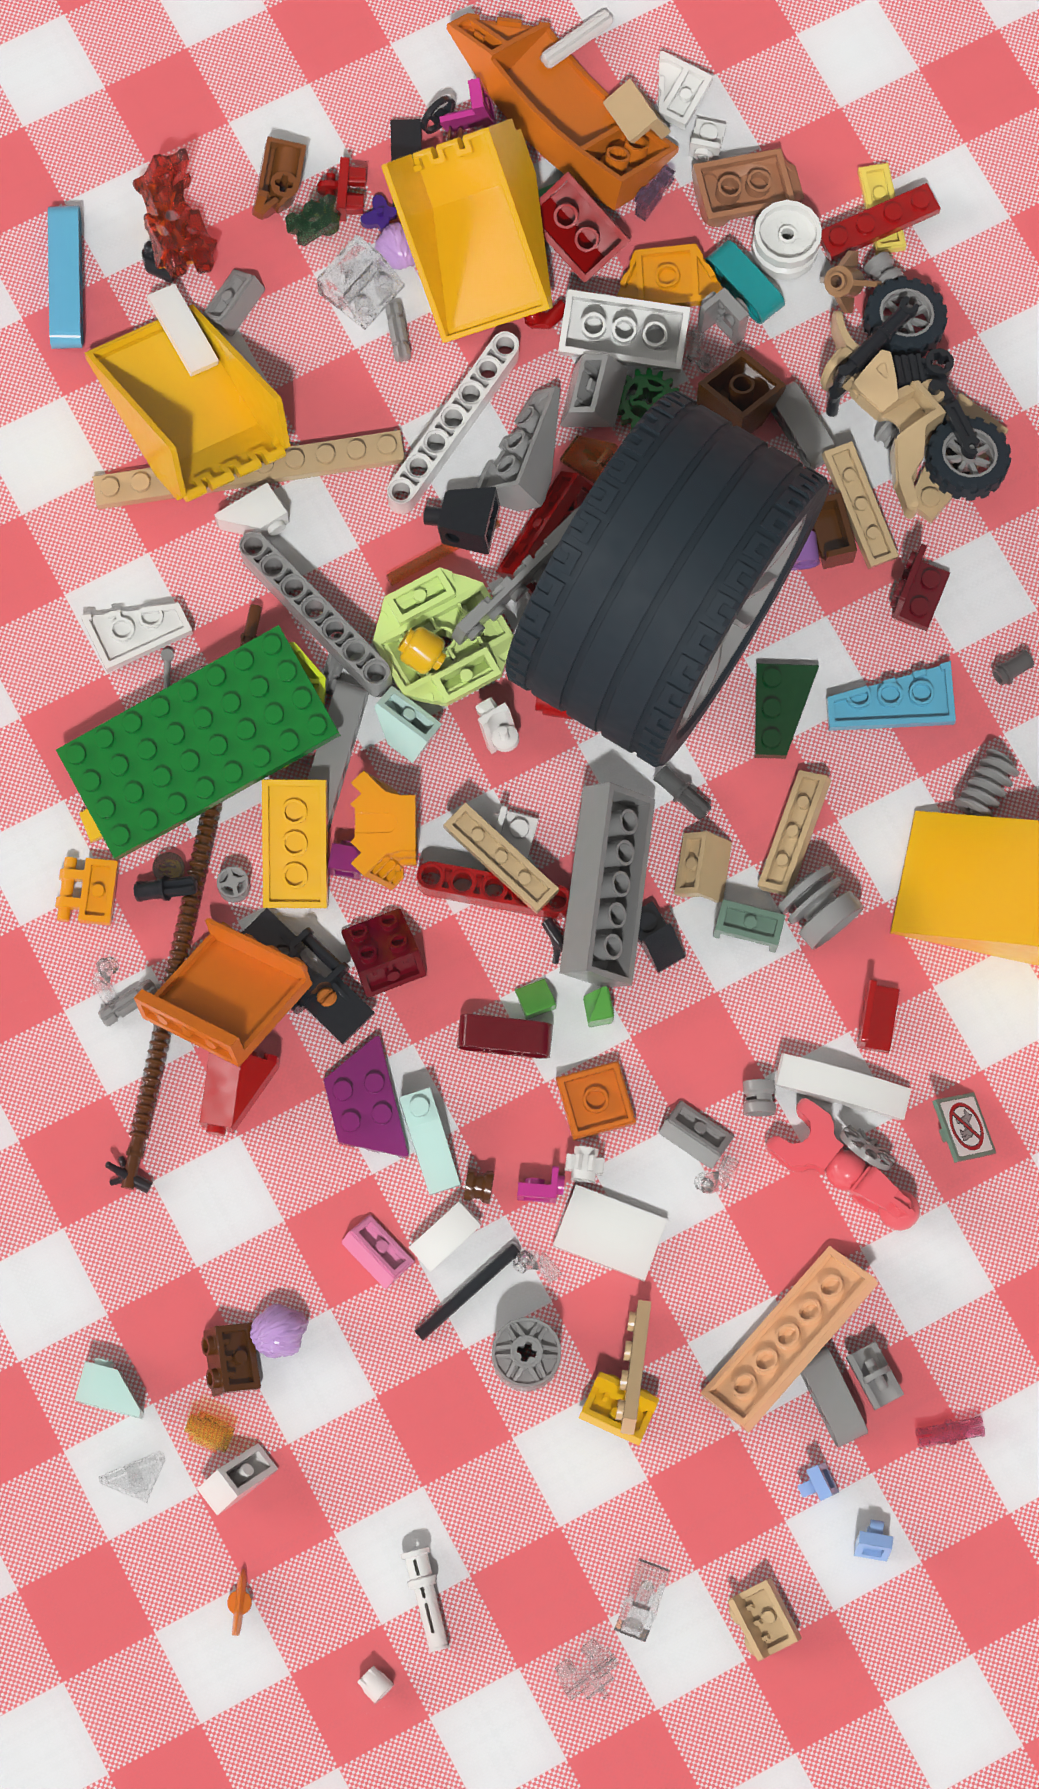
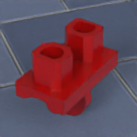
[316,157,367,221]

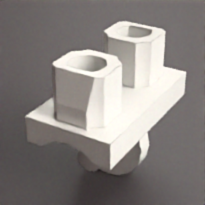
[475,697,519,754]

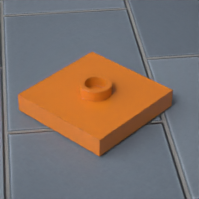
[556,1061,636,1141]

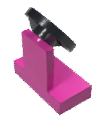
[421,78,496,134]

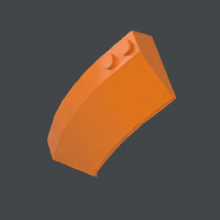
[446,13,679,211]

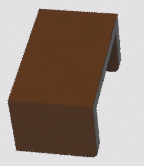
[812,492,857,569]

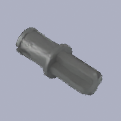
[653,765,711,819]

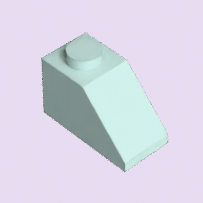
[374,686,442,763]
[74,1358,144,1419]

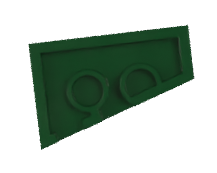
[754,663,819,759]

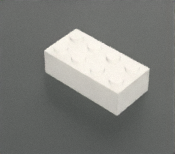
[558,289,691,373]

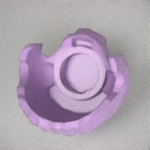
[374,222,415,270]
[250,1304,309,1358]

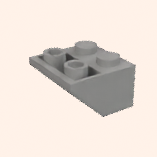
[560,354,628,427]

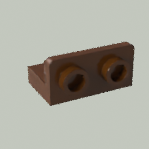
[201,1322,261,1397]

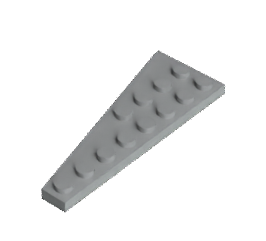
[451,506,580,645]

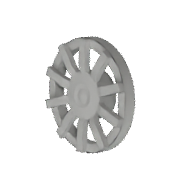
[840,1125,895,1171]

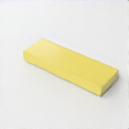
[857,163,907,255]

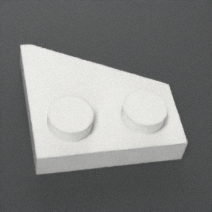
[658,51,713,130]

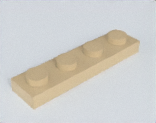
[821,441,899,569]
[757,770,831,896]
[443,802,559,914]
[616,1300,651,1435]

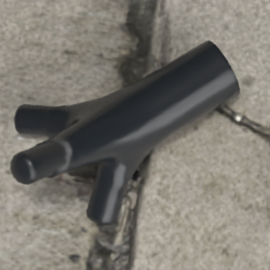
[542,918,564,964]
[105,1156,153,1194]

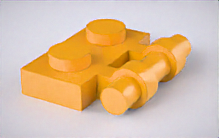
[55,857,119,926]

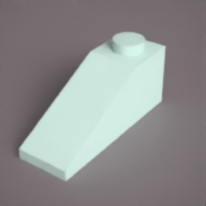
[399,1088,461,1195]

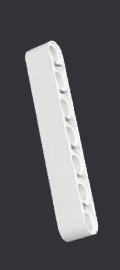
[387,331,519,514]

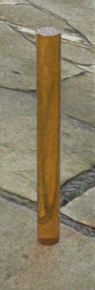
[386,519,500,586]

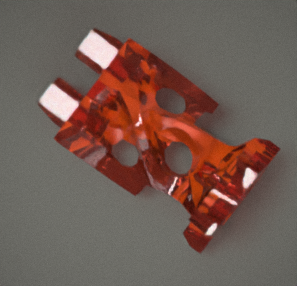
[132,148,217,278]

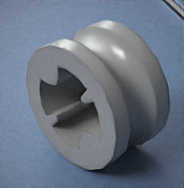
[874,421,900,449]

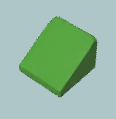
[515,979,557,1020]

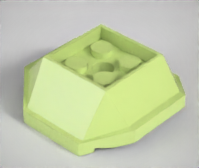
[372,567,514,707]

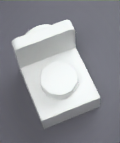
[689,118,726,162]

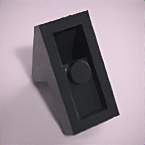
[638,901,686,973]

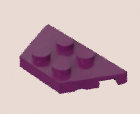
[323,1036,409,1159]

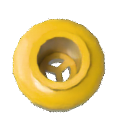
[397,627,447,674]

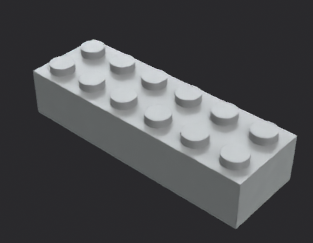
[559,782,655,988]

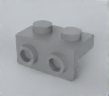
[698,287,749,345]

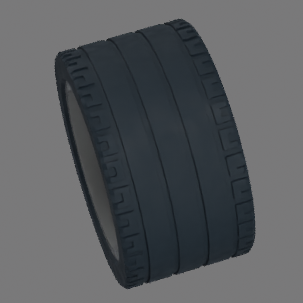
[506,391,829,767]

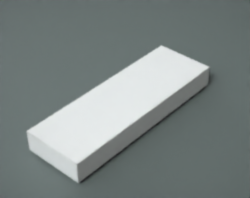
[147,283,219,377]

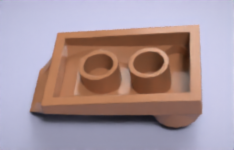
[692,148,804,227]

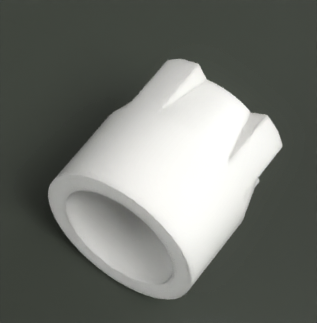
[357,1666,394,1704]

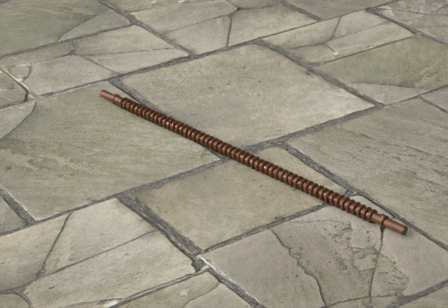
[121,604,262,1190]

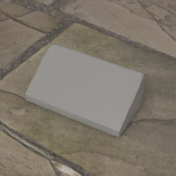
[203,269,265,336]
[659,1100,734,1169]

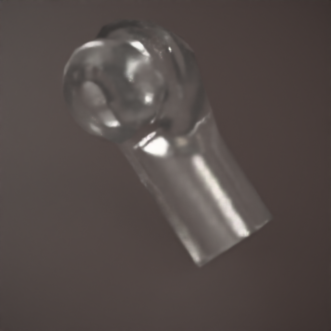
[513,1250,562,1284]

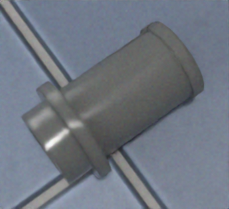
[992,650,1034,685]

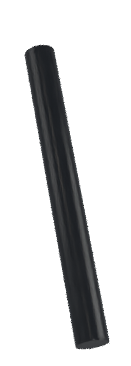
[414,1243,521,1341]

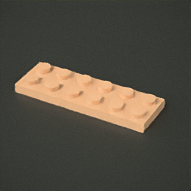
[700,1246,879,1433]

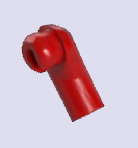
[524,300,565,329]

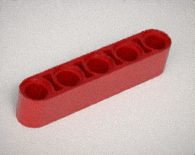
[417,861,570,920]

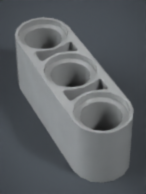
[771,381,836,470]
[800,1346,868,1448]

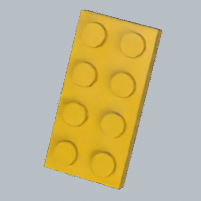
[262,779,328,908]

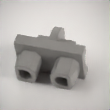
[846,1341,904,1410]

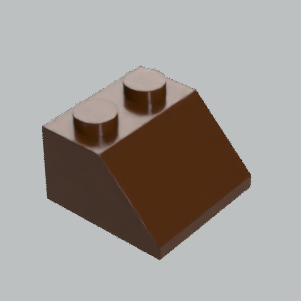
[697,350,786,433]

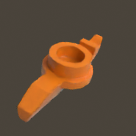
[227,1569,252,1636]

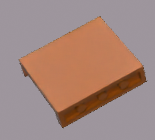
[134,918,313,1067]

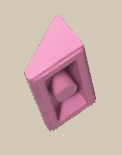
[342,1215,415,1289]

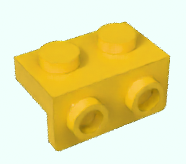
[579,1372,659,1446]

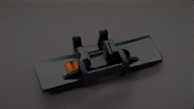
[241,908,375,1045]

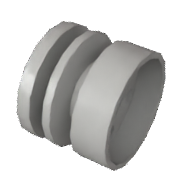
[777,865,864,950]
[492,1317,561,1392]

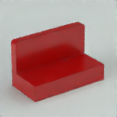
[857,979,900,1054]

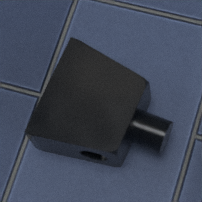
[423,487,500,554]

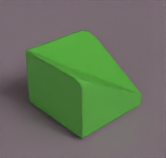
[583,986,614,1028]

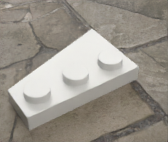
[80,603,193,673]

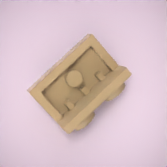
[727,1577,802,1661]

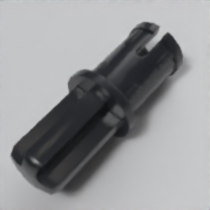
[133,875,198,902]

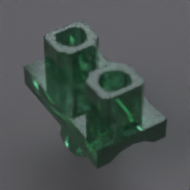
[285,194,340,246]

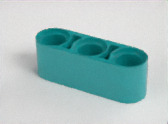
[705,240,785,324]

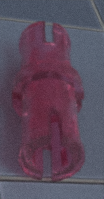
[915,1415,985,1449]

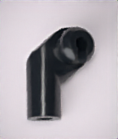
[141,240,177,283]

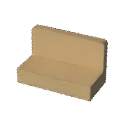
[603,79,671,144]
[674,831,732,903]

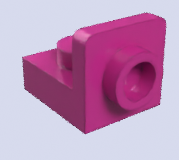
[517,1166,565,1204]

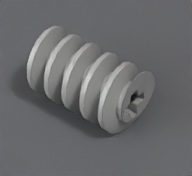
[955,748,1019,817]

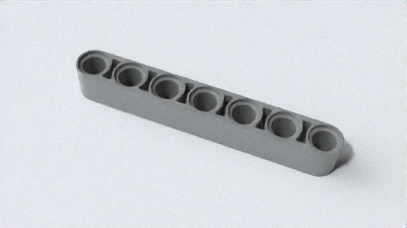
[239,532,393,697]

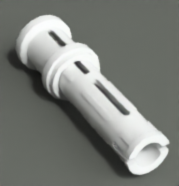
[400,1547,450,1653]

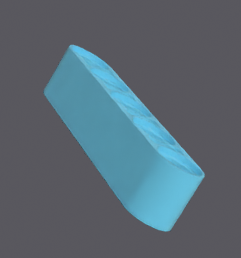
[48,205,84,349]

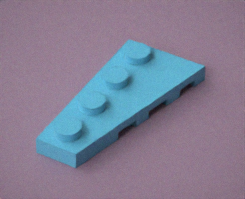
[826,661,956,731]

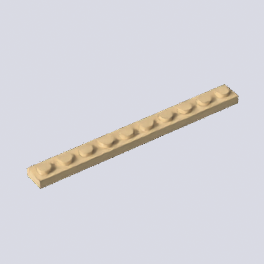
[92,430,405,510]

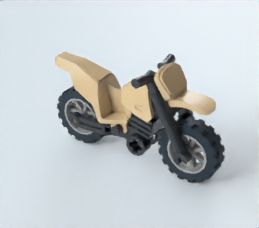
[820,277,1011,519]

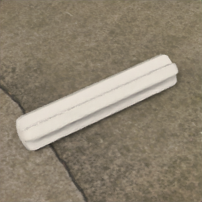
[540,10,613,68]

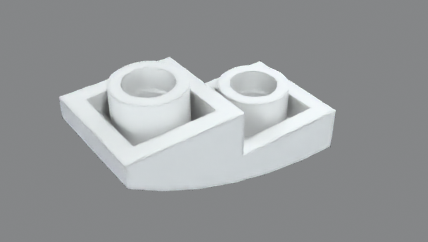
[408,1200,482,1272]

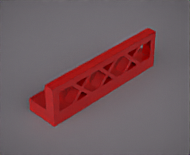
[496,471,593,595]

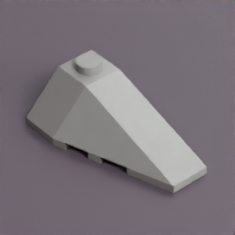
[476,386,560,512]

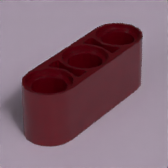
[457,1014,553,1059]

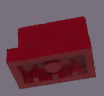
[890,544,950,631]
[341,909,427,998]

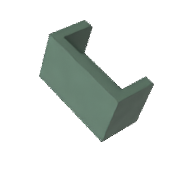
[713,899,786,953]

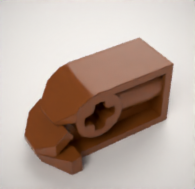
[252,136,307,220]

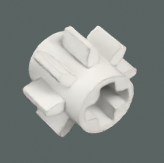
[565,1146,605,1183]

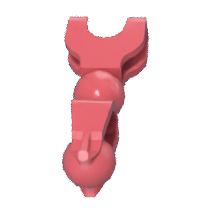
[765,1098,920,1231]

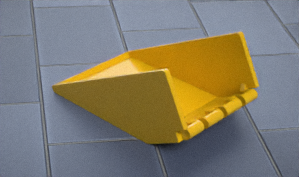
[382,118,553,343]
[85,304,291,502]
[890,811,1039,966]

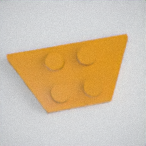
[617,243,723,307]

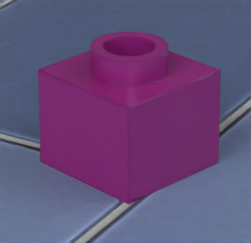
[328,840,362,880]

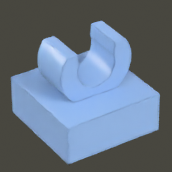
[797,1462,839,1501]
[854,1519,893,1562]

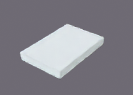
[553,1185,668,1282]

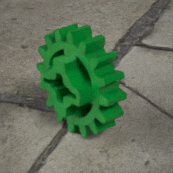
[617,367,679,431]

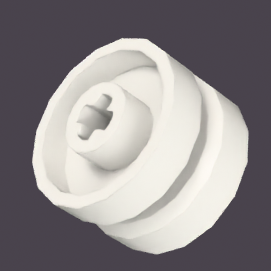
[751,200,822,280]

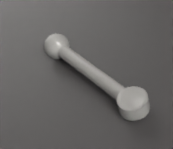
[161,649,174,689]

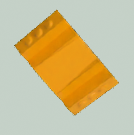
[351,771,417,890]

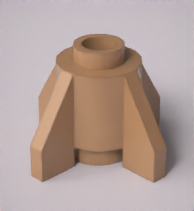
[820,250,882,313]

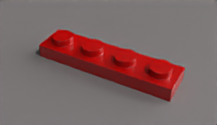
[820,183,941,262]

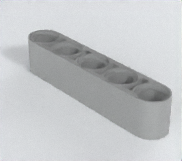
[308,681,369,832]

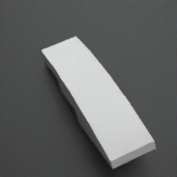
[774,1053,911,1121]

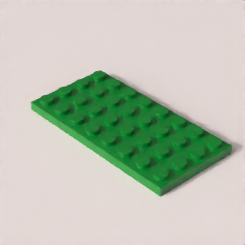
[56,625,341,861]

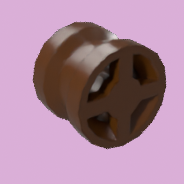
[464,1168,494,1204]

